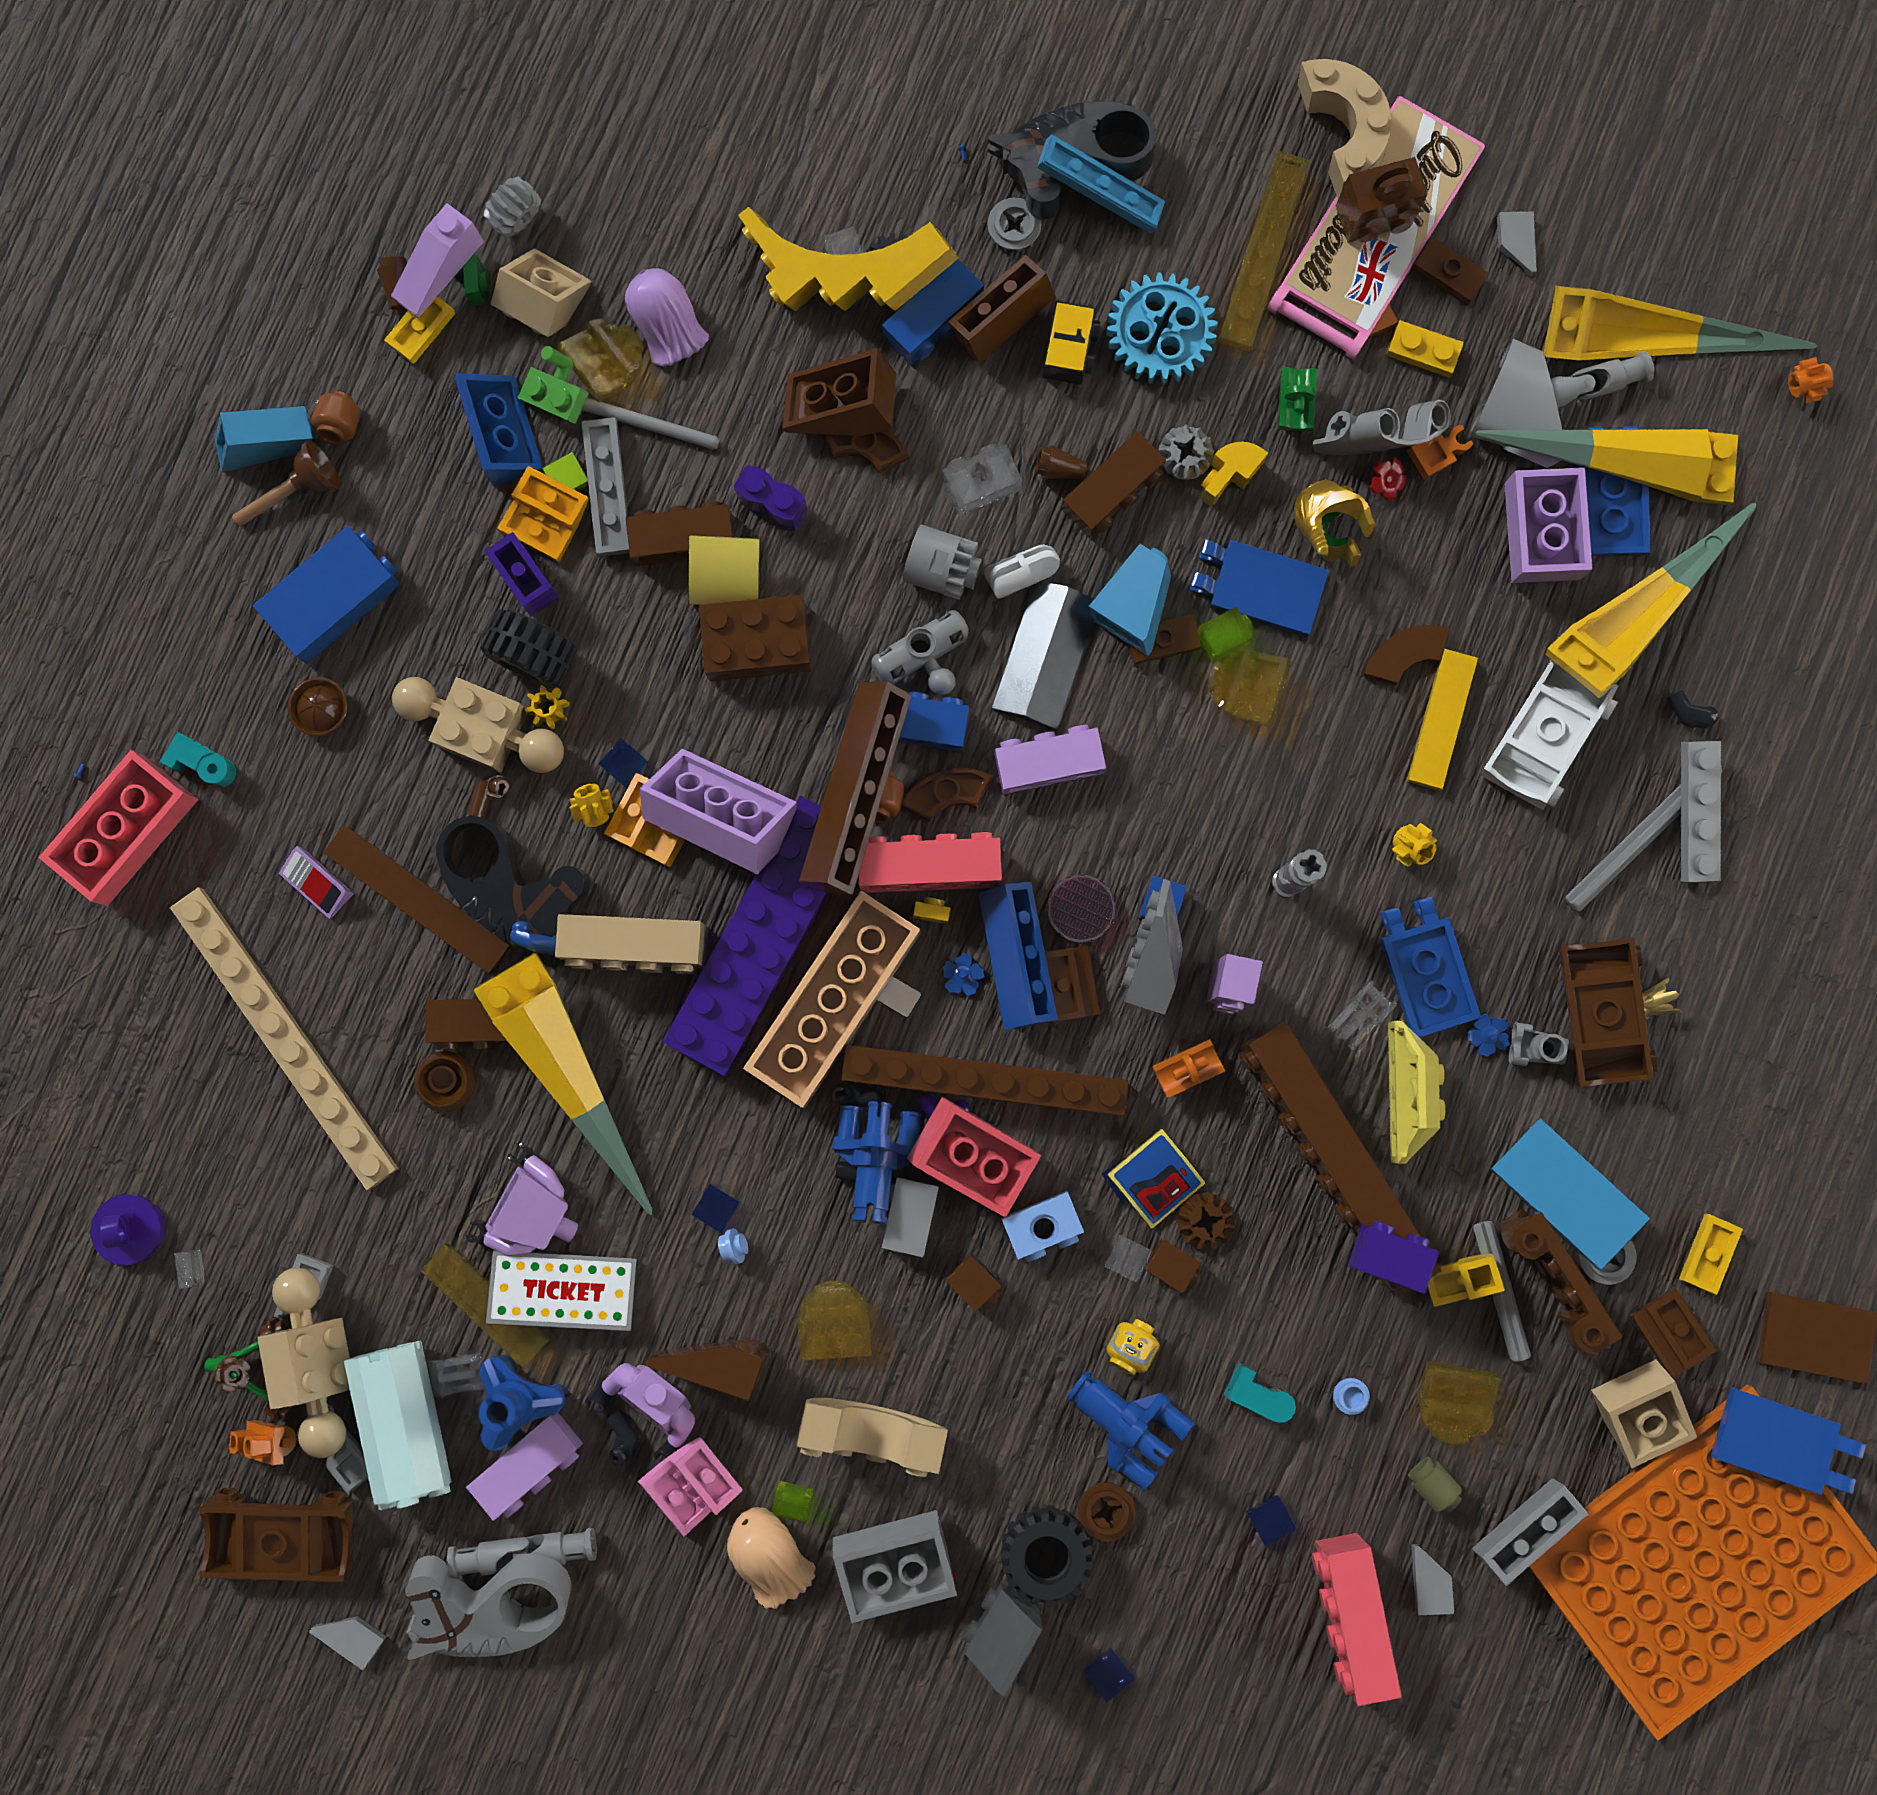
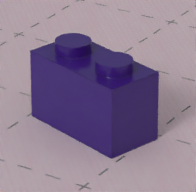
[484,532,559,617]
[1348,1221,1439,1294]

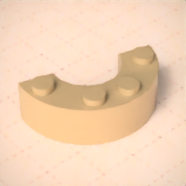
[1298,59,1392,199]
[796,1398,948,1477]

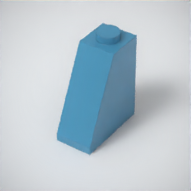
[214,406,316,472]
[1089,544,1172,656]

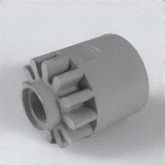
[903,524,982,600]

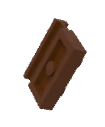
[1045,945,1101,1023]
[1629,1288,1716,1378]

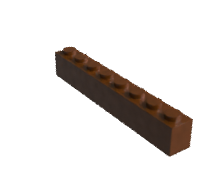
[841,1045,1128,1116]

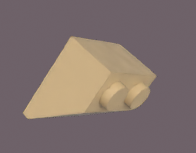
[491,248,591,337]
[1591,1360,1697,1468]

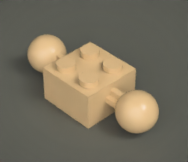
[392,677,564,773]
[257,1268,350,1458]

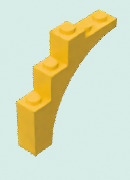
[738,207,959,311]

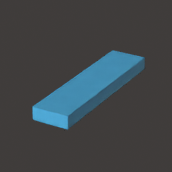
[1037,134,1165,234]

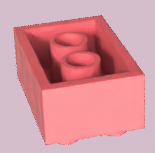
[907,1097,1042,1218]

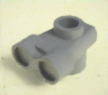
[1508,1022,1569,1066]

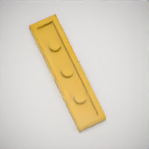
[1407,649,1478,791]

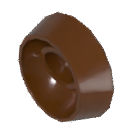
[288,677,348,736]
[413,1051,476,1112]

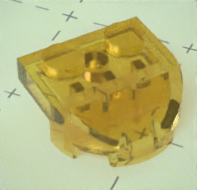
[558,318,643,402]
[1208,647,1291,727]
[798,1281,872,1361]
[1418,1361,1500,1444]

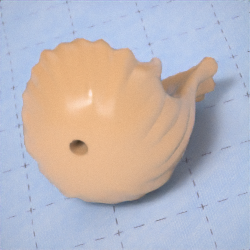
[727,1507,816,1609]

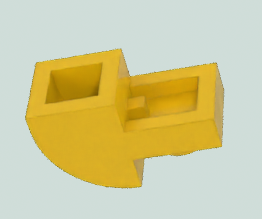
[1201,442,1268,507]
[1428,1254,1505,1307]

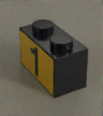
[1042,301,1101,385]

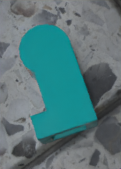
[160,732,236,787]
[1224,1363,1296,1423]

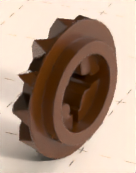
[1178,1193,1235,1250]
[1078,1482,1136,1542]

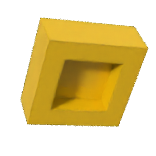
[913,897,951,924]

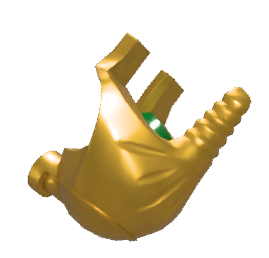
[1294,480,1376,567]

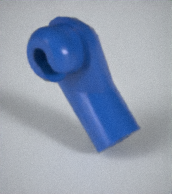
[510,921,556,955]

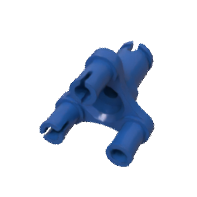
[833,1101,923,1224]
[479,1355,568,1451]
[1066,1370,1196,1492]

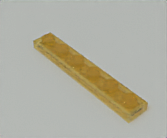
[1218,150,1310,352]

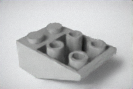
[1121,879,1183,1015]

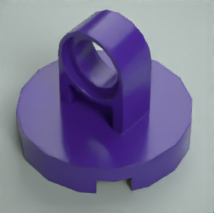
[90,1194,165,1265]

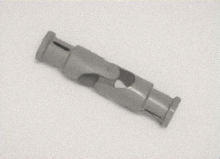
[1550,351,1654,408]
[1272,849,1327,898]
[447,1528,597,1579]

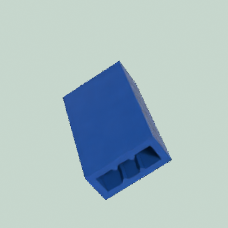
[252,526,401,664]

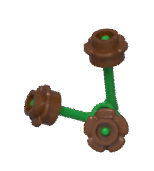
[204,1318,297,1423]

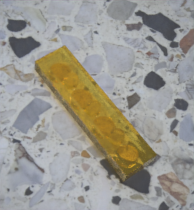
[421,1243,550,1368]

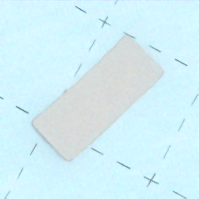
[877,976,921,1017]

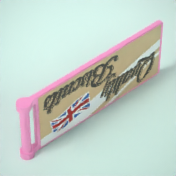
[1266,96,1485,360]

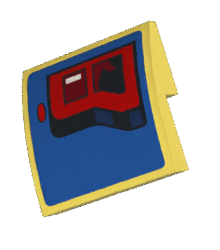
[1107,1129,1205,1229]

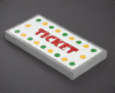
[486,1251,637,1331]

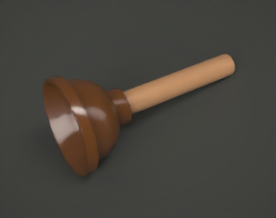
[232,441,341,526]

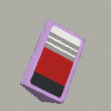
[279,846,354,919]

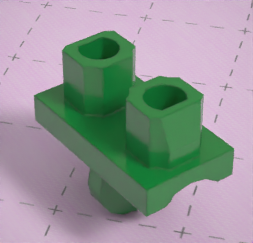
[1278,366,1317,432]

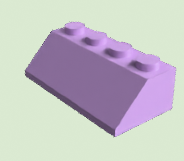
[640,749,797,874]

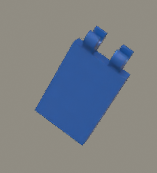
[1575,426,1650,556]
[1189,540,1329,637]
[1379,897,1481,1037]
[1710,1387,1866,1494]

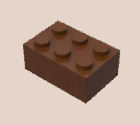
[699,595,812,682]

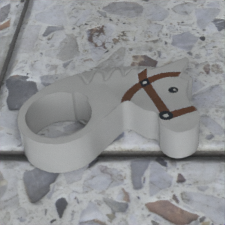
[405,1554,571,1660]

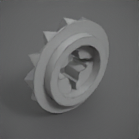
[988,198,1041,252]
[1159,424,1214,480]
[1577,1239,1637,1285]

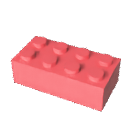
[38,750,199,906]
[859,832,1002,893]
[1312,1533,1402,1706]

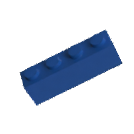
[978,882,1058,1030]

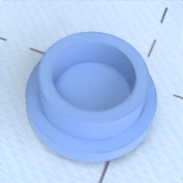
[718,1228,748,1264]
[1333,1378,1370,1415]

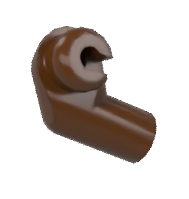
[467,775,510,818]

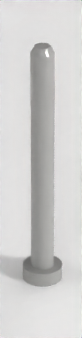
[579,396,720,450]

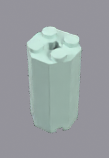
[344,1340,452,1510]

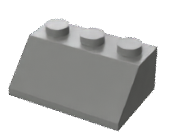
[833,1510,957,1623]

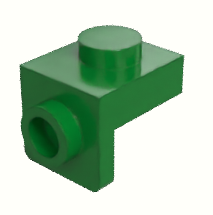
[455,253,491,306]

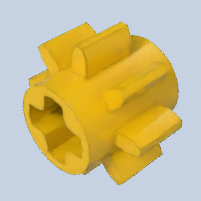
[525,685,570,730]
[569,784,614,827]
[1392,823,1437,867]

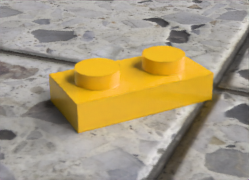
[384,297,455,365]
[1386,320,1464,378]
[1679,1214,1743,1295]

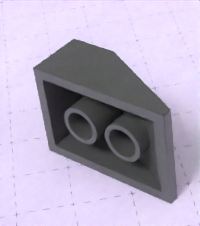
[962,1581,1043,1697]

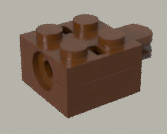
[1336,157,1428,243]

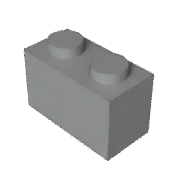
[877,1177,939,1257]

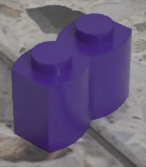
[733,465,808,531]

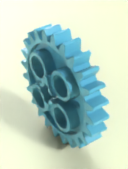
[1106,272,1218,385]

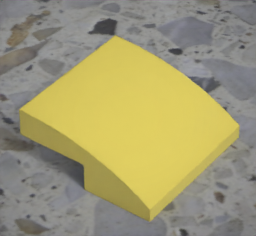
[689,535,760,605]

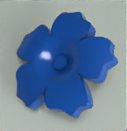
[942,953,984,996]
[1467,1014,1510,1057]

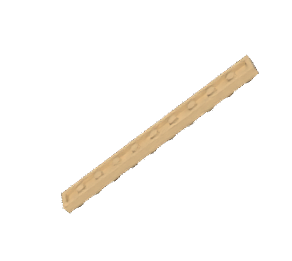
[170,887,399,1190]

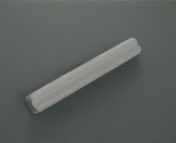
[1473,1221,1531,1362]

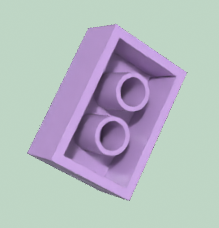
[1505,468,1592,583]

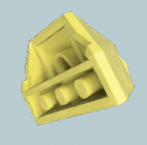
[1388,1021,1445,1164]

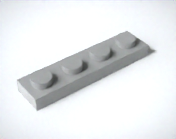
[581,417,629,557]
[1681,741,1721,882]

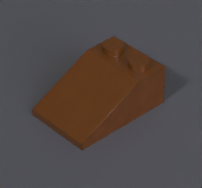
[782,348,896,436]
[645,1336,769,1401]

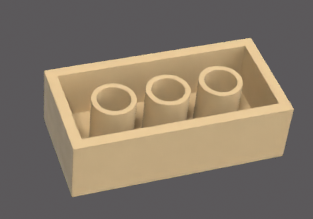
[555,914,709,975]

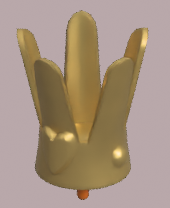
[1642,978,1682,1020]

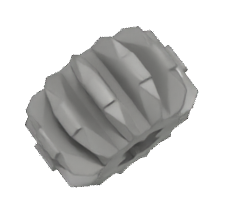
[483,177,541,238]

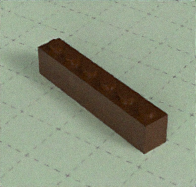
[799,681,912,895]

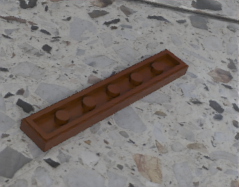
[323,825,512,974]

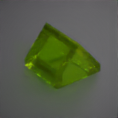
[772,1480,814,1521]

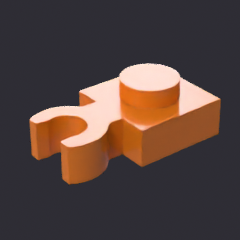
[1407,425,1473,480]

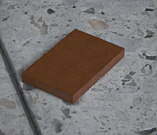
[1757,1291,1877,1384]

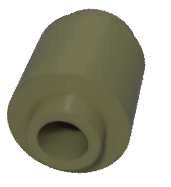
[1408,1457,1462,1513]

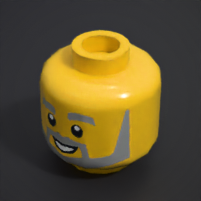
[1106,1319,1160,1376]

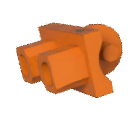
[1152,1039,1225,1098]
[229,1420,297,1465]

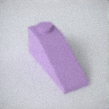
[391,203,484,318]

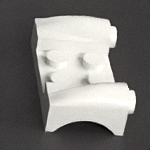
[1481,660,1619,810]

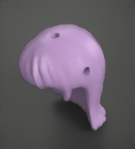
[625,268,710,367]

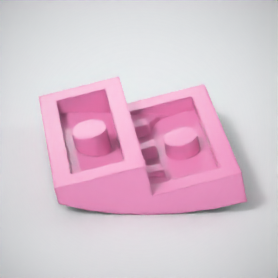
[638,1437,743,1536]

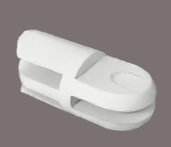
[984,544,1060,598]

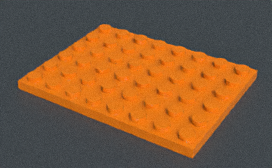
[1529,1385,1877,1741]

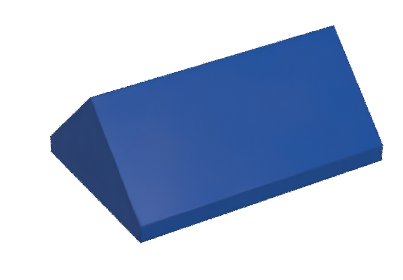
[454,373,543,487]

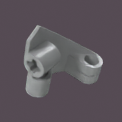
[1471,338,1562,468]
[1313,400,1451,455]

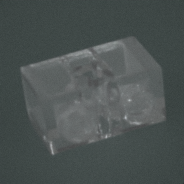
[943,443,1022,516]

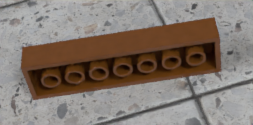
[1239,1022,1442,1294]

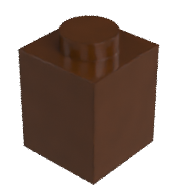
[1143,1238,1202,1293]
[946,1253,1001,1312]

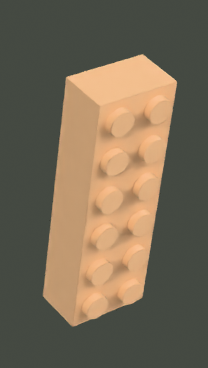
[743,891,921,1108]

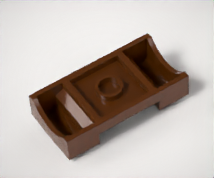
[1558,938,1658,1087]
[1498,1208,1622,1354]
[200,1488,353,1582]

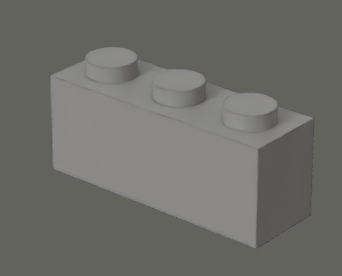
[1472,1478,1588,1586]

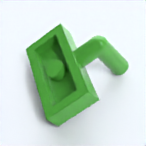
[518,346,589,424]

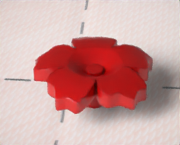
[1369,458,1407,501]

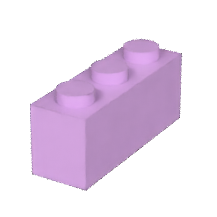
[994,725,1106,794]
[1205,954,1263,1014]
[466,1413,583,1521]

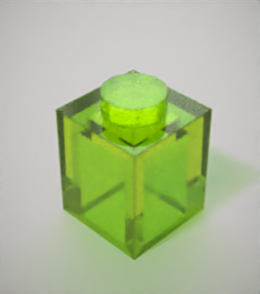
[1197,607,1254,663]

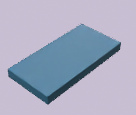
[1490,1118,1650,1270]

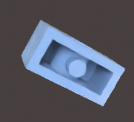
[1001,1191,1084,1262]

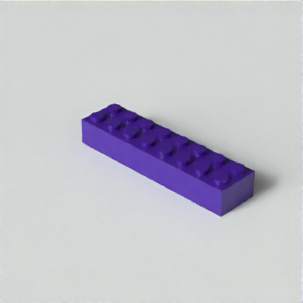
[663,795,830,1077]

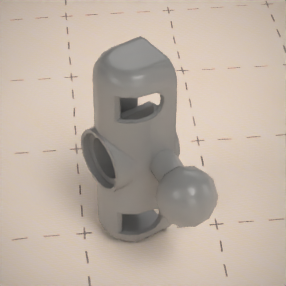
[871,610,969,695]

